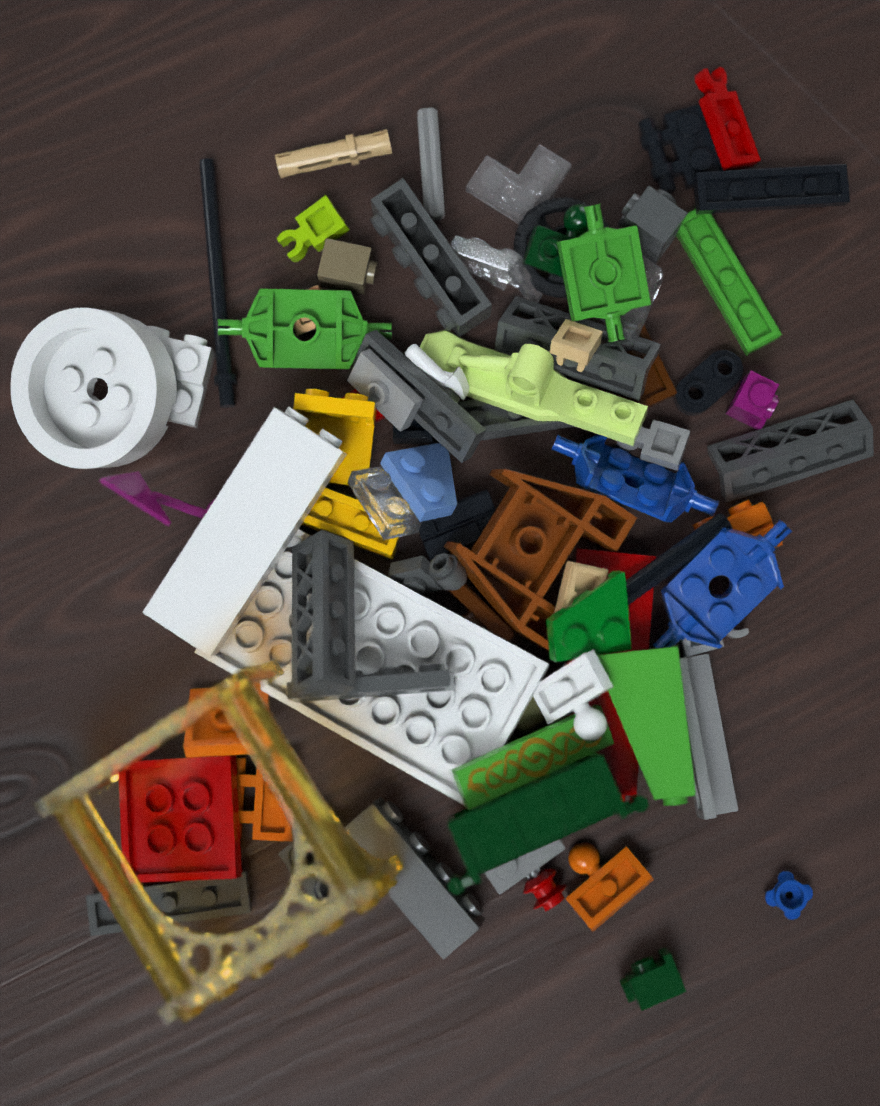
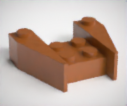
[444,469,637,652]

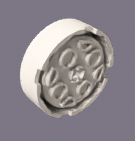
[10,308,177,469]

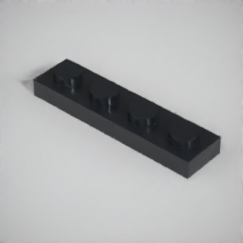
[693,164,850,215]

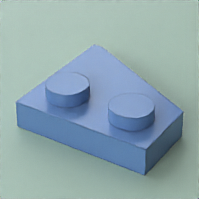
[380,443,457,522]

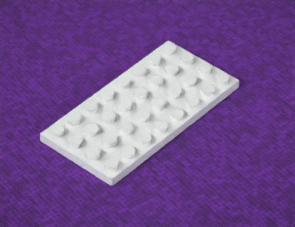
[194,529,550,805]

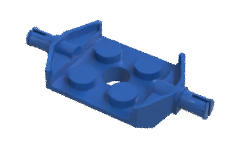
[552,434,719,523]
[653,520,792,649]

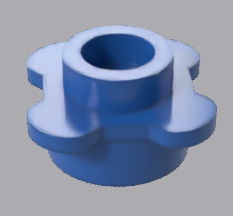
[765,871,813,920]

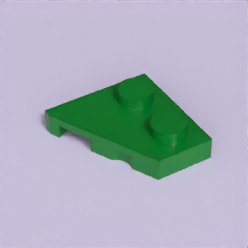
[546,570,632,662]

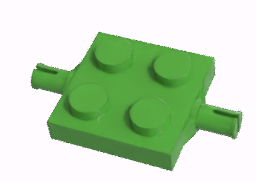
[557,204,651,342]

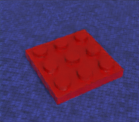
[118,755,242,883]

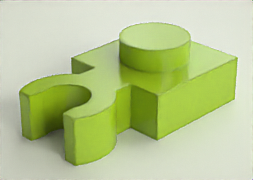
[277,195,350,262]

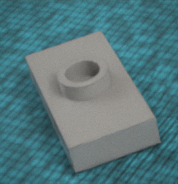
[347,349,423,432]

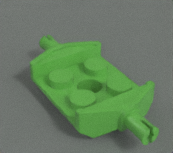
[218,289,392,369]

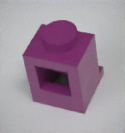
[726,371,779,430]

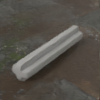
[417,108,445,221]

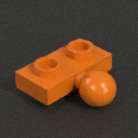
[565,842,654,932]

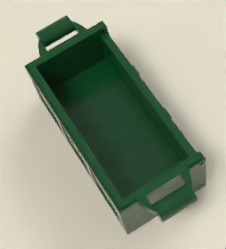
[447,753,649,895]

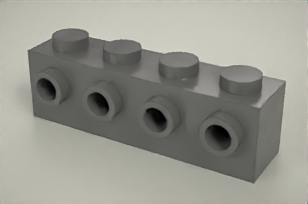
[370,178,492,337]
[337,796,485,960]

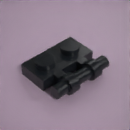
[639,104,723,194]

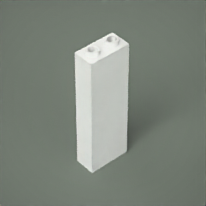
[142,407,347,657]

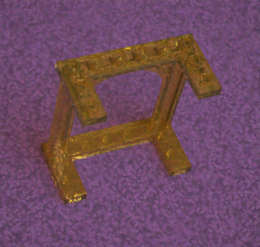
[34,660,404,1025]

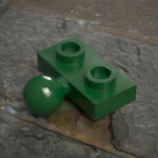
[522,204,588,278]

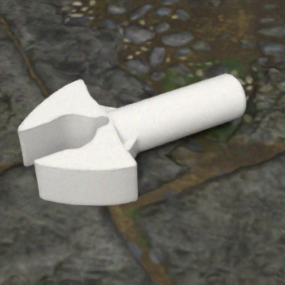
[405,344,469,403]

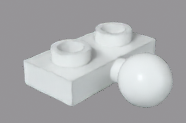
[533,650,613,741]

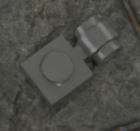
[388,553,467,595]

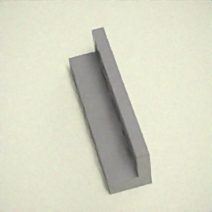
[679,654,739,820]

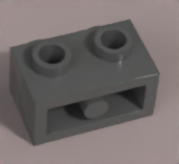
[617,186,687,267]

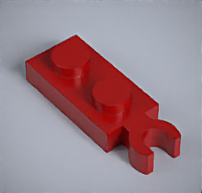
[695,67,761,171]

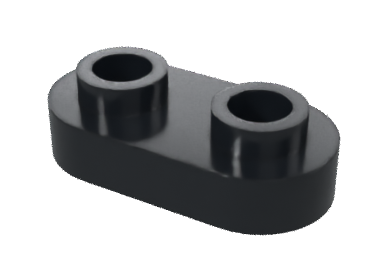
[673,350,743,416]

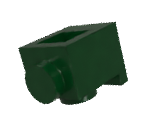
[619,947,687,1011]

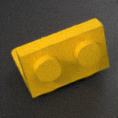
[293,389,376,487]

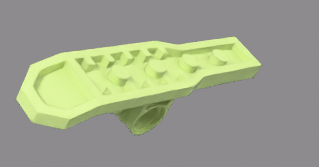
[420,330,648,446]

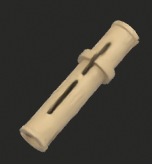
[275,129,392,178]

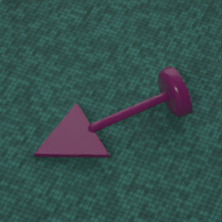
[99,471,216,526]

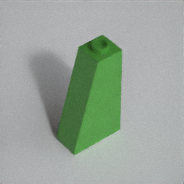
[597,646,696,806]

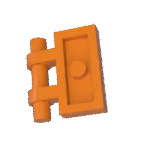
[236,757,298,842]

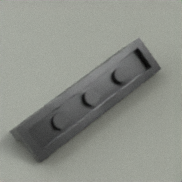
[495,296,661,401]
[707,400,874,503]
[292,530,356,697]

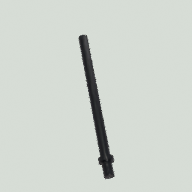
[199,158,237,408]

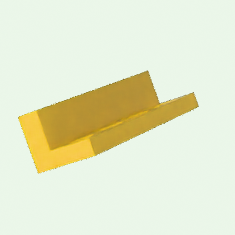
[302,488,406,560]

